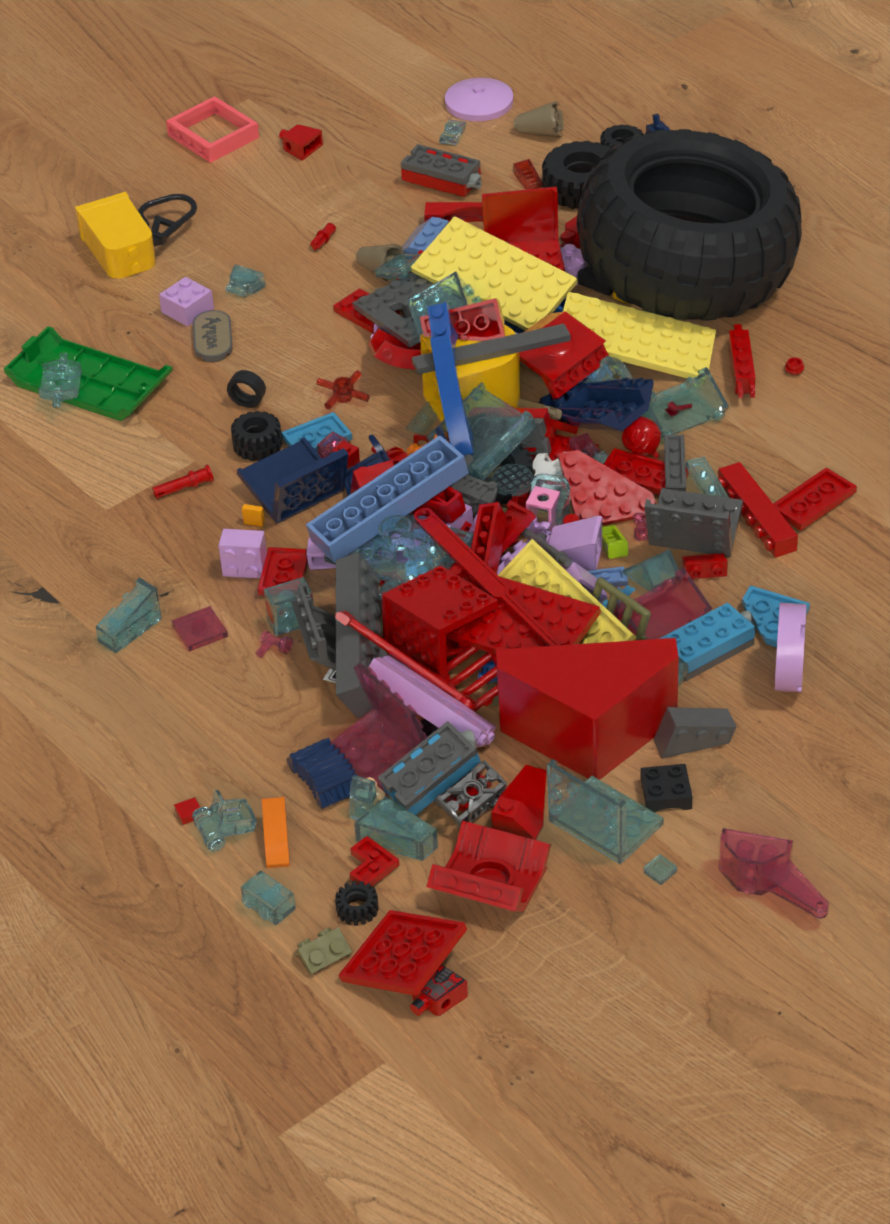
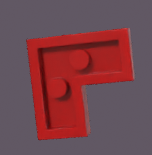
[349,836,400,887]

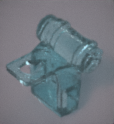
[192,790,256,852]

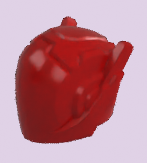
[622,416,661,459]

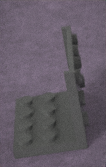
[644,488,743,557]

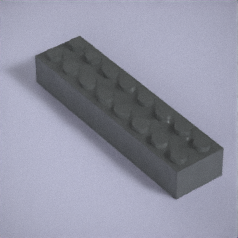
[336,552,382,718]

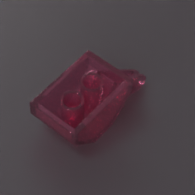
[719,828,829,919]

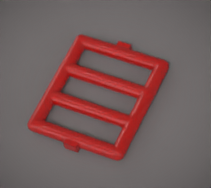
[447,646,498,712]

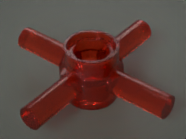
[316,370,370,409]

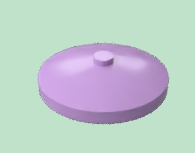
[445,78,513,121]

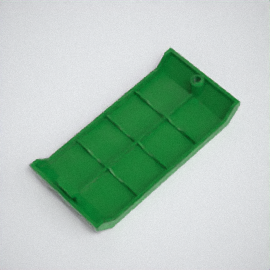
[4,326,173,421]

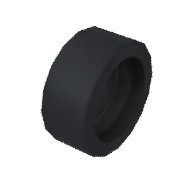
[227,370,266,408]

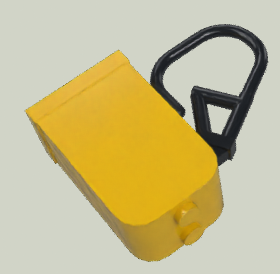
[75,191,197,279]

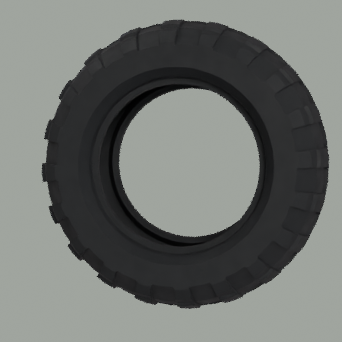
[576,129,802,321]

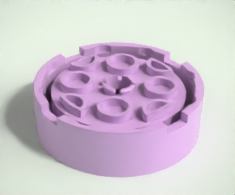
[775,603,806,693]

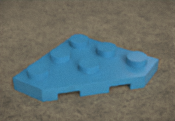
[742,585,810,647]

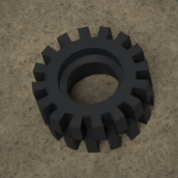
[335,881,379,926]

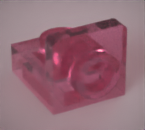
[317,432,348,459]

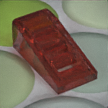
[513,159,543,190]

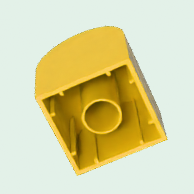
[420,325,520,433]

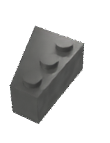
[654,707,736,759]

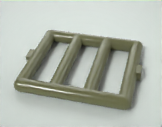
[592,578,651,640]

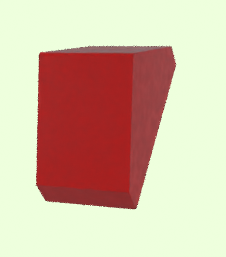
[496,638,679,782]

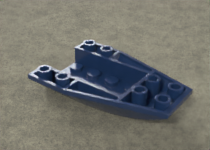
[538,377,654,431]

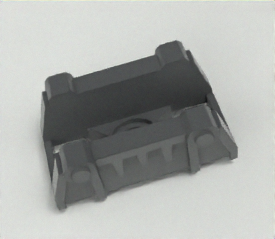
[450,475,498,518]
[434,760,507,829]

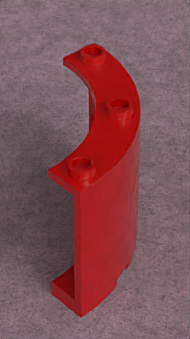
[368,328,421,370]

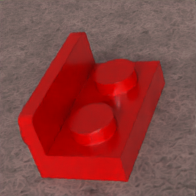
[682,553,728,580]

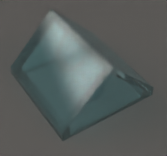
[622,549,682,593]

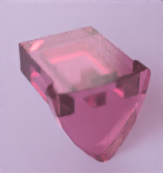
[568,433,600,458]

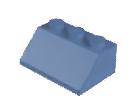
[402,217,449,264]

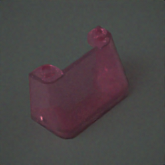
[613,567,713,640]

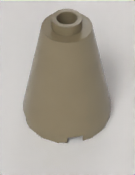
[514,101,564,137]
[356,244,407,281]

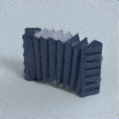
[286,737,361,809]

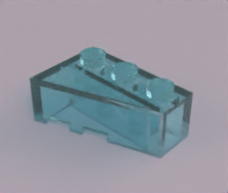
[96,577,162,653]
[354,796,438,861]

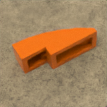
[262,797,290,868]

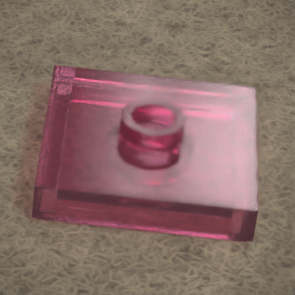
[171,606,228,651]

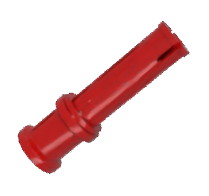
[152,464,214,499]

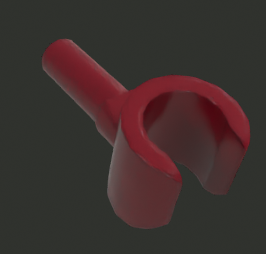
[665,401,692,417]

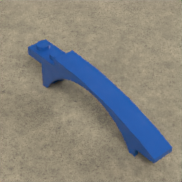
[427,302,474,455]

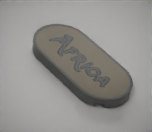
[193,310,233,362]

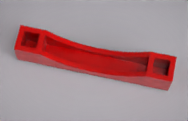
[424,202,483,222]

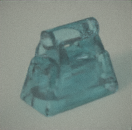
[226,265,266,297]

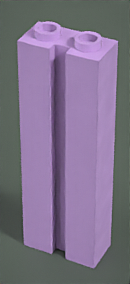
[363,655,497,748]

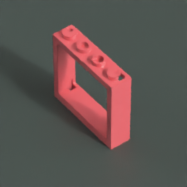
[166,96,259,163]

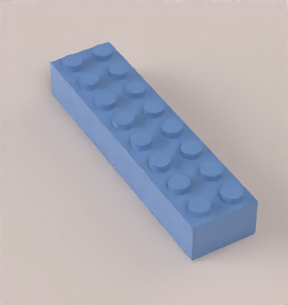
[306,435,469,563]

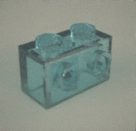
[241,870,296,925]

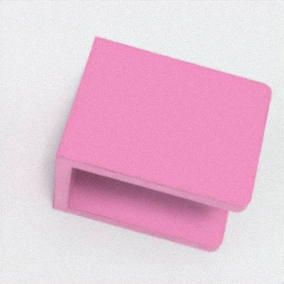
[526,486,560,532]

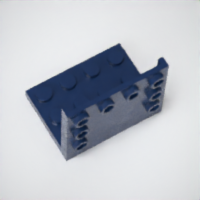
[237,437,348,524]

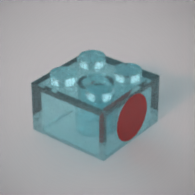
[264,577,314,636]

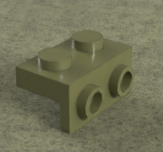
[293,927,352,976]

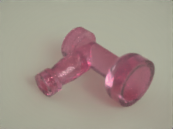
[633,512,648,541]
[255,630,293,658]

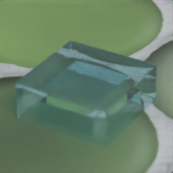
[644,854,677,885]

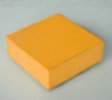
[242,504,265,527]

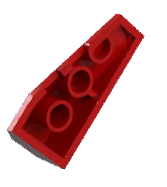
[420,298,505,341]
[491,765,547,840]

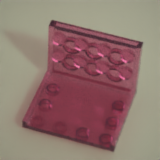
[331,663,427,798]

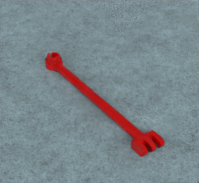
[335,611,477,710]

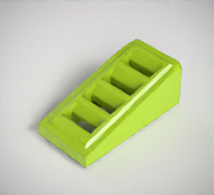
[602,525,628,559]

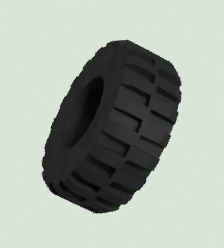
[542,141,610,209]

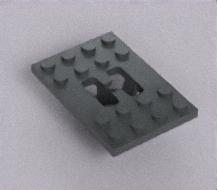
[352,272,467,347]

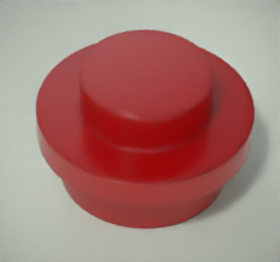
[785,357,804,375]

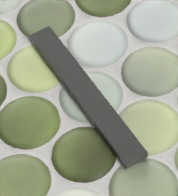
[412,324,571,374]

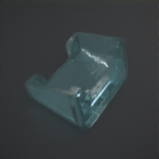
[642,367,729,440]

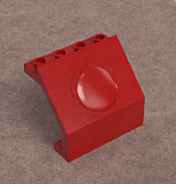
[520,311,611,399]
[426,821,551,912]

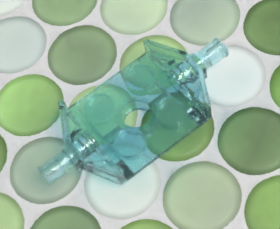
[38,353,82,408]

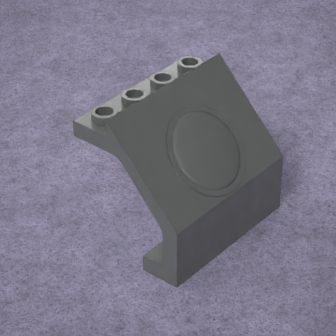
[291,583,387,671]

